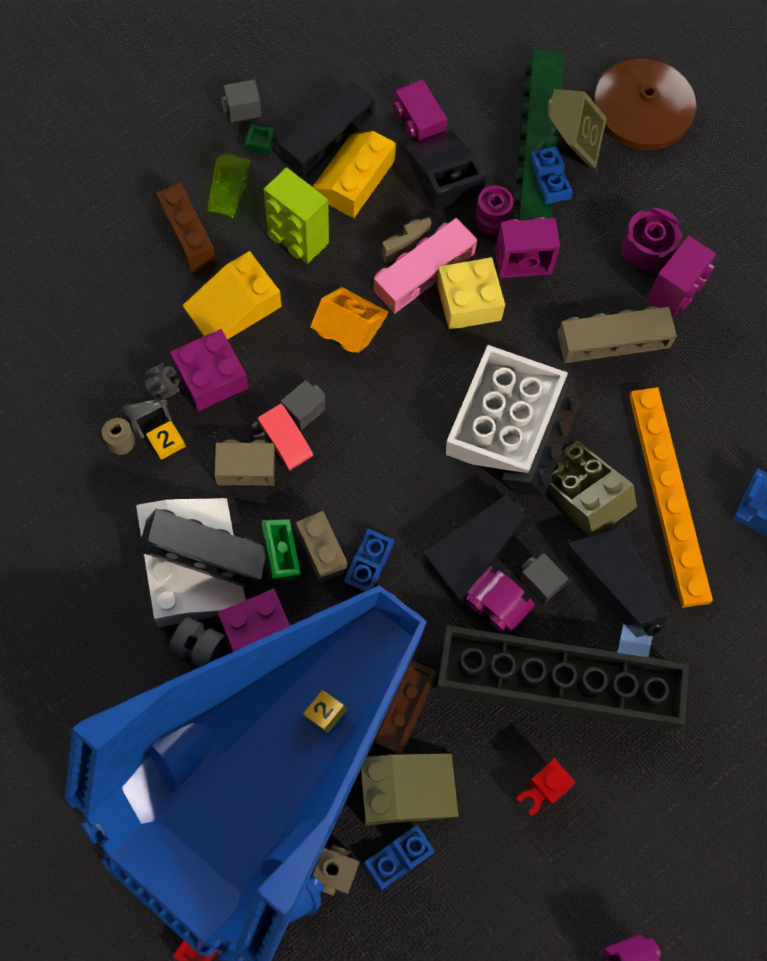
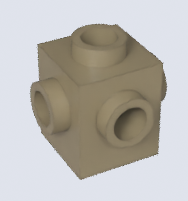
[312,845,359,896]

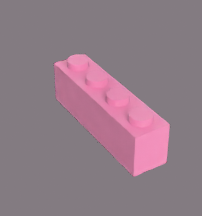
[373,218,478,314]

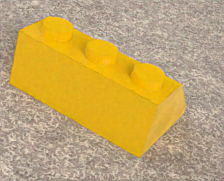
[313,131,396,218]

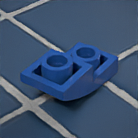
[530,147,573,204]
[344,529,395,591]
[362,825,435,892]

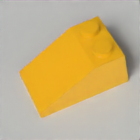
[183,251,282,340]

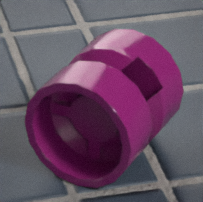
[475,186,513,236]

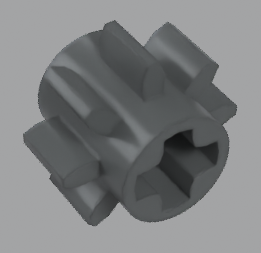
[145,363,180,399]

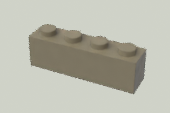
[558,306,677,363]

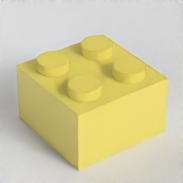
[436,257,505,330]

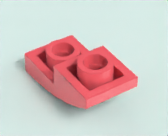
[257,403,313,470]

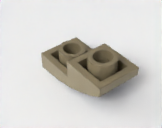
[382,218,431,264]

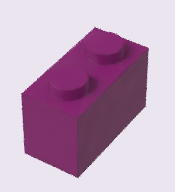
[393,80,447,141]

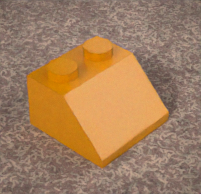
[310,287,388,353]

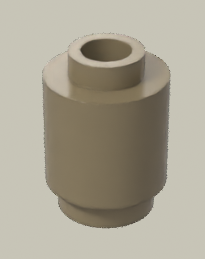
[102,418,135,455]

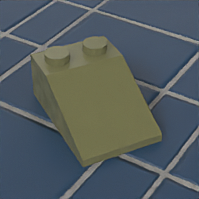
[360,754,458,826]

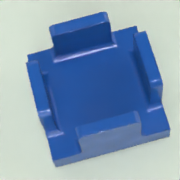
[733,469,767,536]

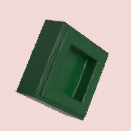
[244,124,276,155]

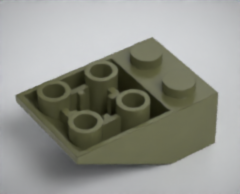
[547,441,637,536]

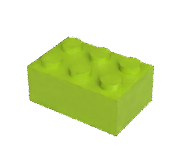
[264,167,329,264]

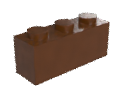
[156,183,217,274]

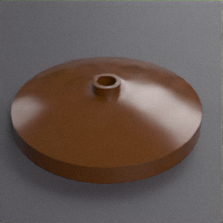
[593,59,696,150]

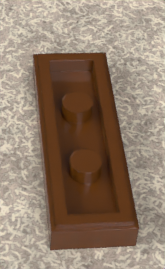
[373,660,438,755]

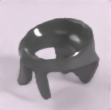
[122,398,172,438]

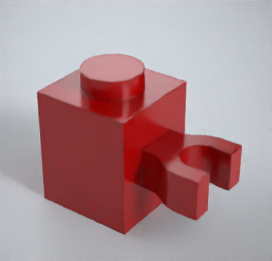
[515,758,576,818]

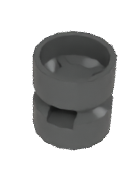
[169,616,226,667]

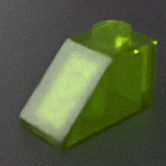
[208,152,251,217]

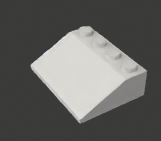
[446,345,568,473]
[136,498,246,627]

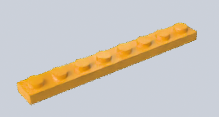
[629,388,713,608]

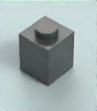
[221,80,261,122]
[281,380,326,431]
[519,553,568,605]

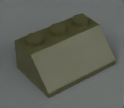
[547,89,607,169]

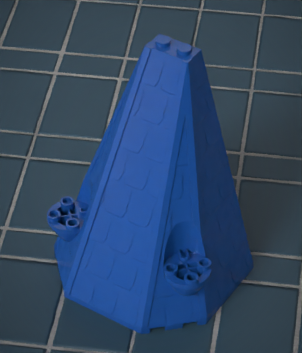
[65,585,427,961]

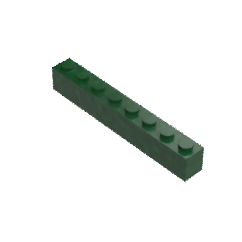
[513,49,564,221]

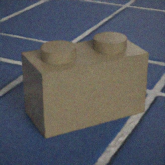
[215,440,275,486]
[296,511,347,584]

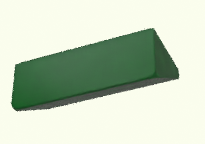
[261,519,301,581]

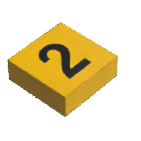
[146,421,186,460]
[303,690,347,734]

